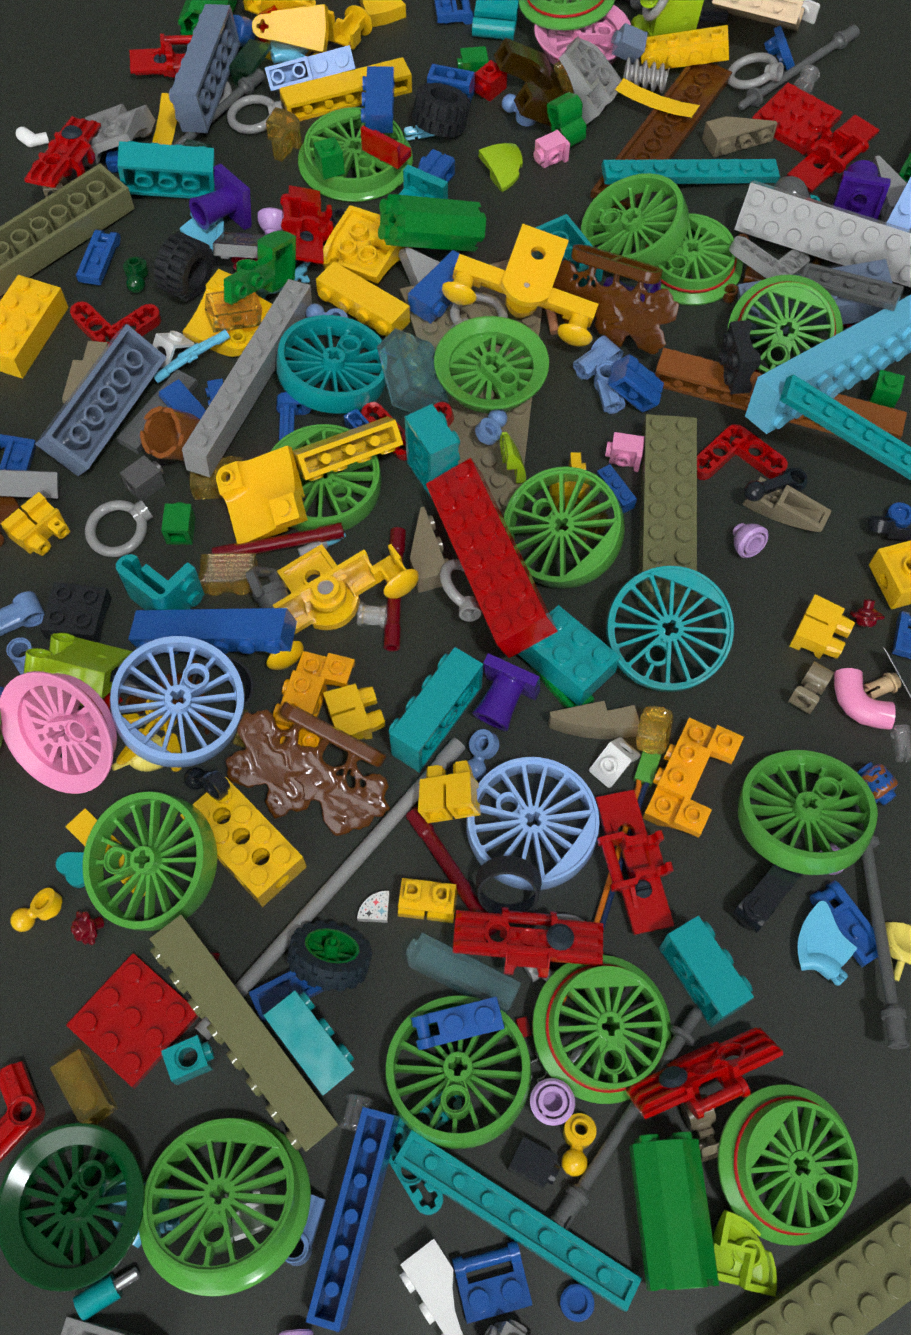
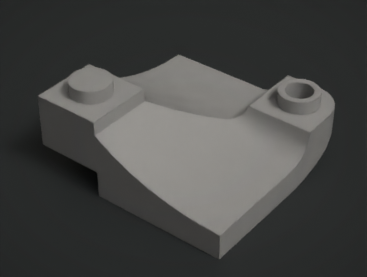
[559,36,622,124]
[82,103,155,168]

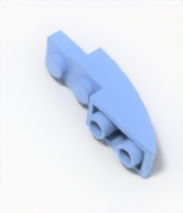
[265,45,356,91]

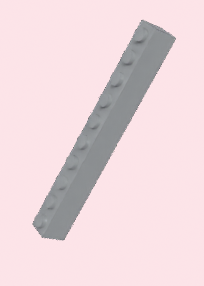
[182,279,312,477]

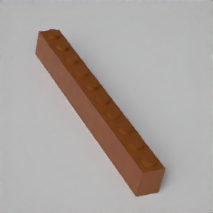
[655,348,907,440]

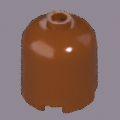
[140,406,200,461]

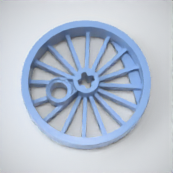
[110,636,245,768]
[466,757,599,891]

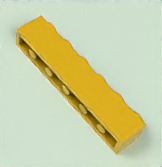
[279,57,412,124]

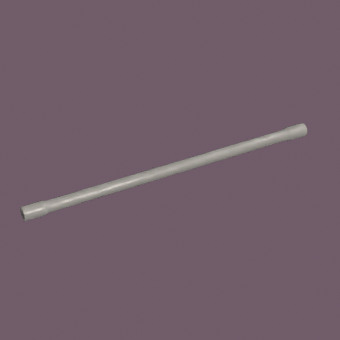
[195,738,466,1040]

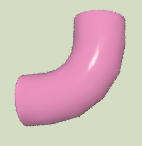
[834,668,895,730]

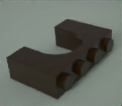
[494,38,564,126]

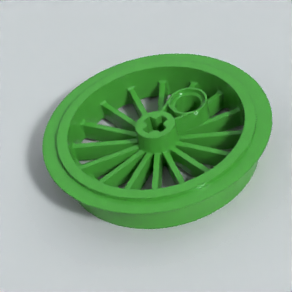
[298,107,413,202]
[139,1118,311,1296]

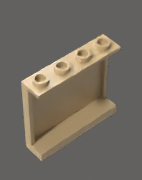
[712,0,805,31]

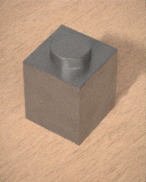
[120,455,165,501]

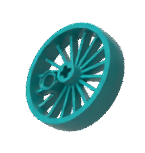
[276,315,389,414]
[606,566,734,692]

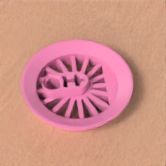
[534,0,631,71]
[0,671,117,794]

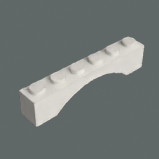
[399,1239,463,1335]

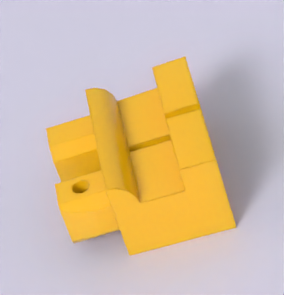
[0,492,70,556]
[789,594,855,659]
[323,684,385,750]
[418,760,481,823]
[398,878,457,923]

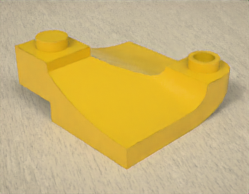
[323,205,413,284]
[182,269,272,357]
[216,445,308,544]

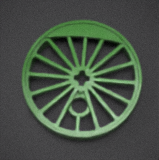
[581,173,689,274]
[271,424,381,531]
[504,467,625,589]
[738,750,878,875]
[82,792,217,931]
[386,996,531,1149]

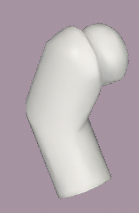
[16,127,49,147]

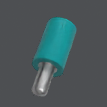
[73,1267,140,1321]

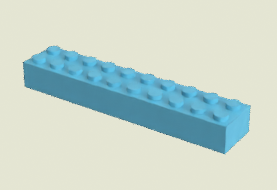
[745,295,911,434]

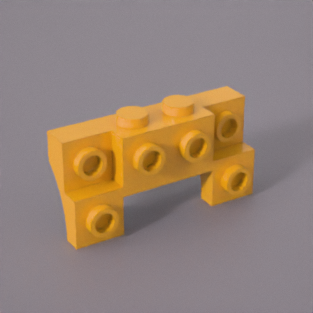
[273,651,355,755]
[643,718,744,838]

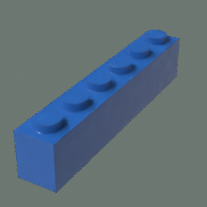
[128,608,297,654]
[306,1107,400,1332]

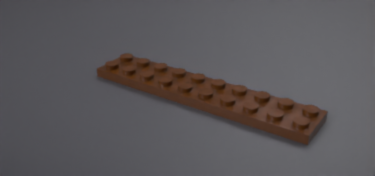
[590,63,732,210]

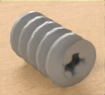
[623,57,670,94]

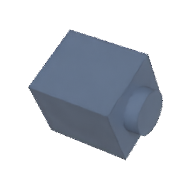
[611,23,648,64]

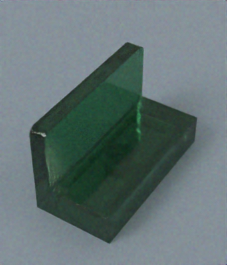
[229,39,272,86]

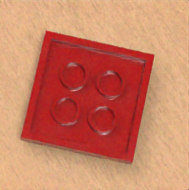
[751,82,842,155]
[66,953,198,1089]

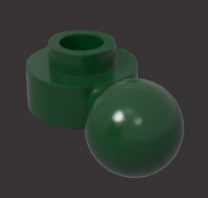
[123,256,149,293]

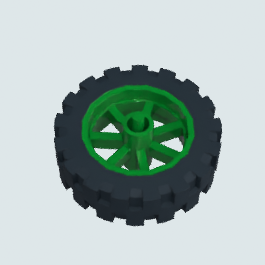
[287,920,373,991]

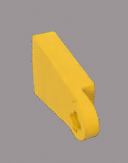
[359,0,406,27]
[252,4,329,53]

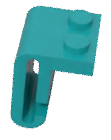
[472,0,519,41]
[399,165,448,199]
[116,554,205,610]

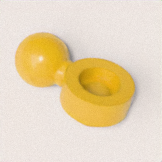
[10,888,62,932]
[561,1113,597,1176]

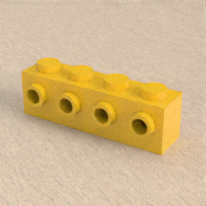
[641,25,729,69]
[316,262,410,340]
[293,416,403,481]

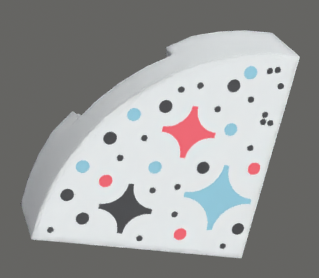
[357,891,390,923]

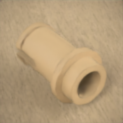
[863,672,901,699]

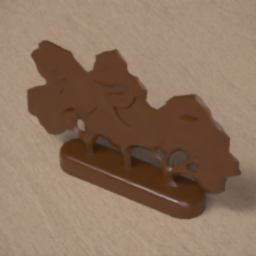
[553,244,679,354]
[226,701,390,836]

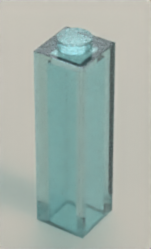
[405,933,521,1015]

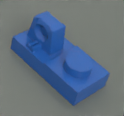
[764,25,795,70]

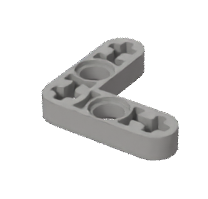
[729,236,810,278]

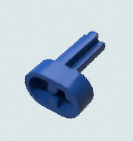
[276,392,311,441]

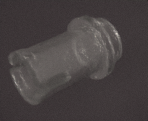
[890,725,911,762]

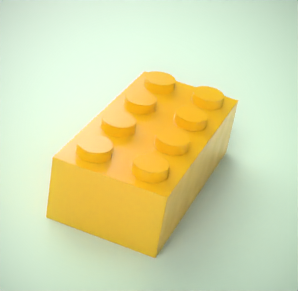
[0,275,69,379]

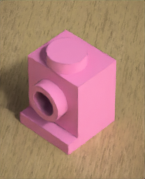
[533,130,570,168]
[605,432,645,472]

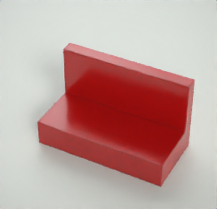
[360,126,412,169]

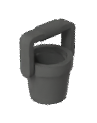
[245,566,288,608]

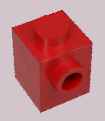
[474,60,507,101]

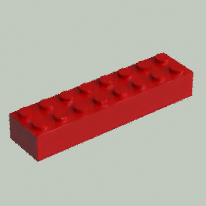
[426,458,558,658]

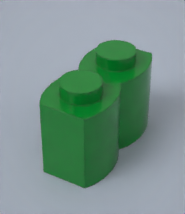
[547,92,587,147]

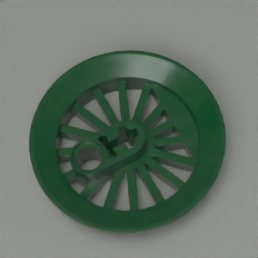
[0,1123,145,1292]

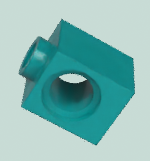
[161,1035,215,1085]

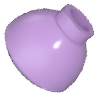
[257,207,284,235]
[733,523,769,558]
[530,1078,575,1126]

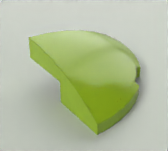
[478,143,523,192]
[499,432,526,483]
[712,1210,777,1297]

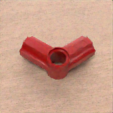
[0,1061,45,1163]

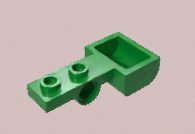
[224,231,296,305]

